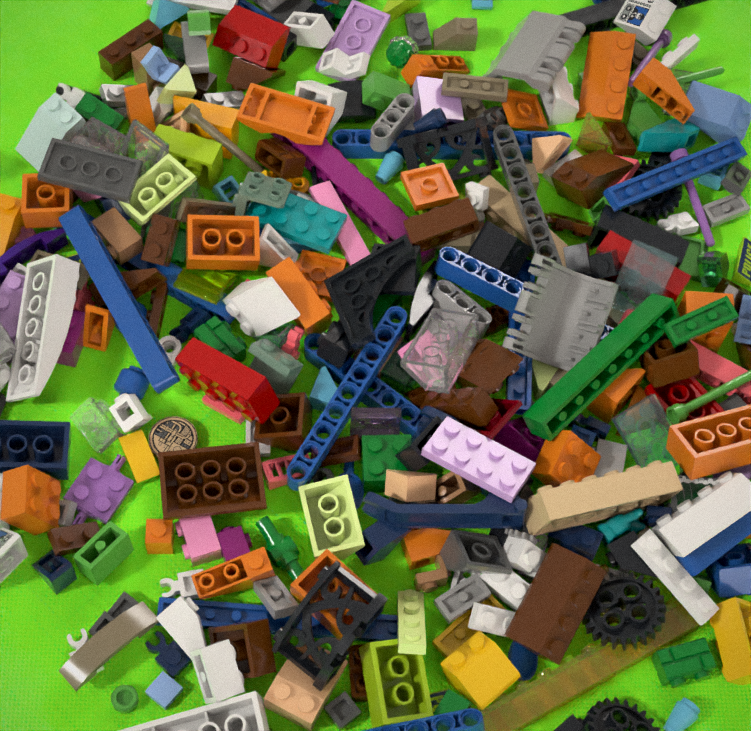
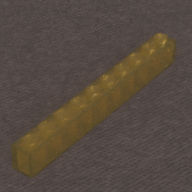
[475,596,702,731]

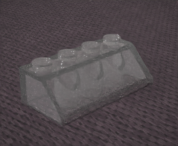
[400,308,479,394]

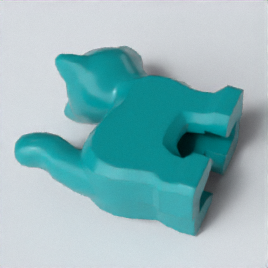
[597,508,646,547]

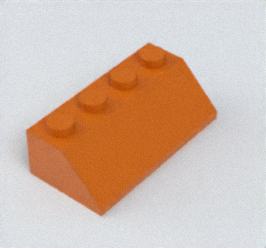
[576,31,636,122]

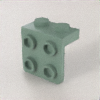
[232,171,292,216]
[248,338,303,394]

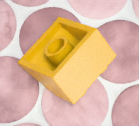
[440,631,521,710]

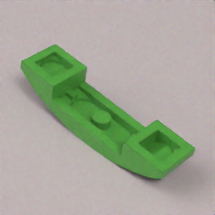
[187,9,211,36]

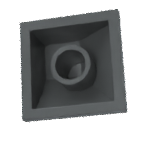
[440,529,513,574]

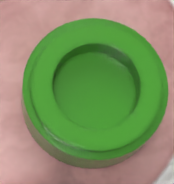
[111,685,139,714]

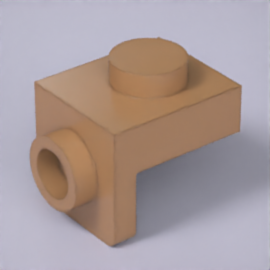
[414,554,451,593]

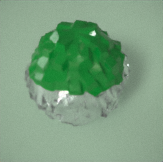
[386,36,419,69]

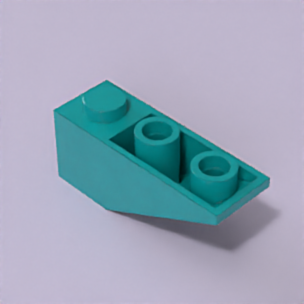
[637,118,700,152]

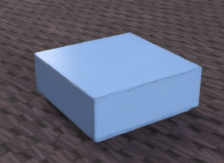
[145,671,183,710]

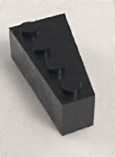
[586,204,690,268]

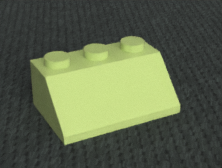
[118,153,197,226]
[298,474,365,561]

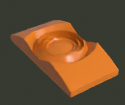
[236,83,336,145]

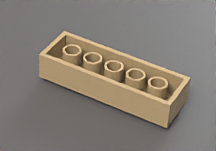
[525,460,683,536]

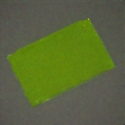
[173,266,242,305]

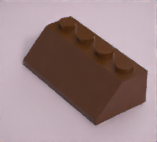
[504,543,607,665]

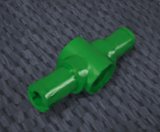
[256,516,304,581]

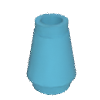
[375,151,405,185]
[663,697,700,731]

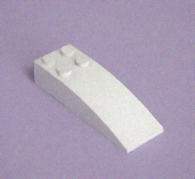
[6,254,80,402]
[119,691,270,731]

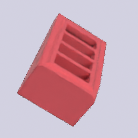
[261,453,310,490]

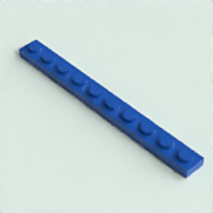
[156,597,398,642]

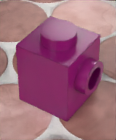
[216,526,253,562]

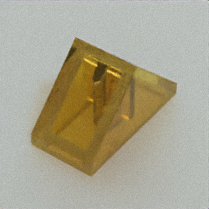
[575,112,612,154]

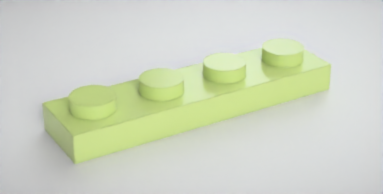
[397,589,426,655]

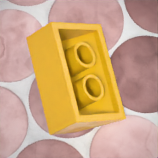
[709,597,751,685]

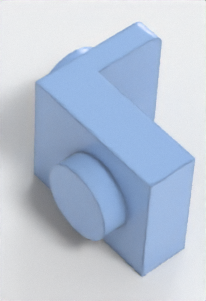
[140,45,180,85]

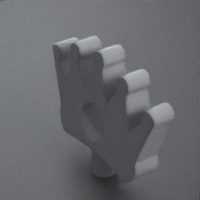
[504,528,538,546]

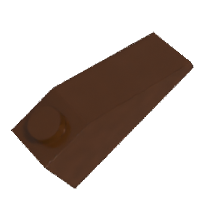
[88,268,168,310]

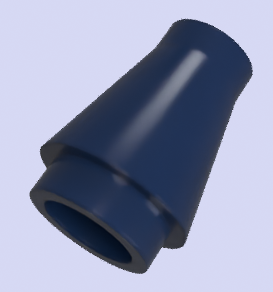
[413,107,448,133]

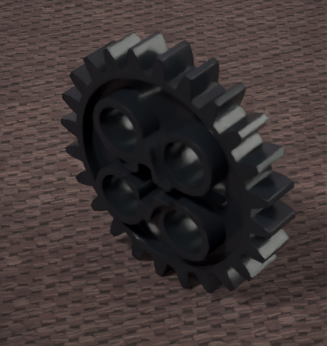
[621,159,683,223]
[582,571,666,651]
[581,697,661,731]

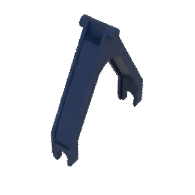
[362,406,527,531]

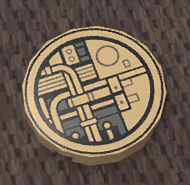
[149,416,198,459]

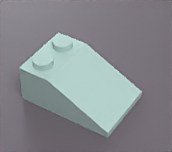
[15,92,92,172]

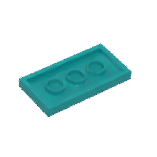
[245,193,347,254]

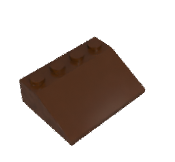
[158,442,267,521]

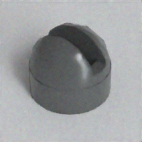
[312,468,334,483]

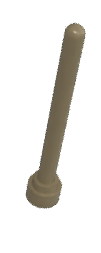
[181,103,265,173]

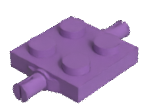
[63,454,134,525]

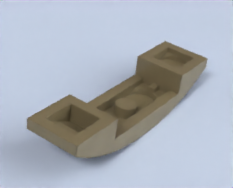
[59,601,159,692]

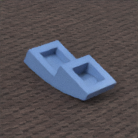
[734,294,751,344]

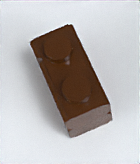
[255,137,306,179]
[141,214,181,267]

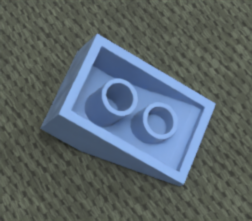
[685,80,751,143]

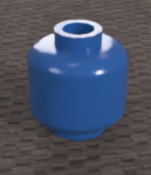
[114,365,150,400]

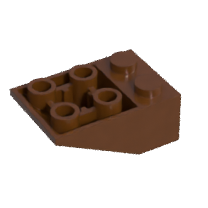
[448,339,523,395]

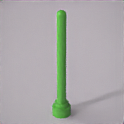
[630,66,725,101]
[666,370,751,425]

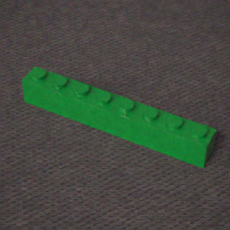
[522,293,680,441]

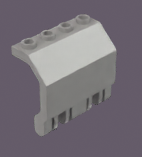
[482,11,586,91]
[502,253,619,371]

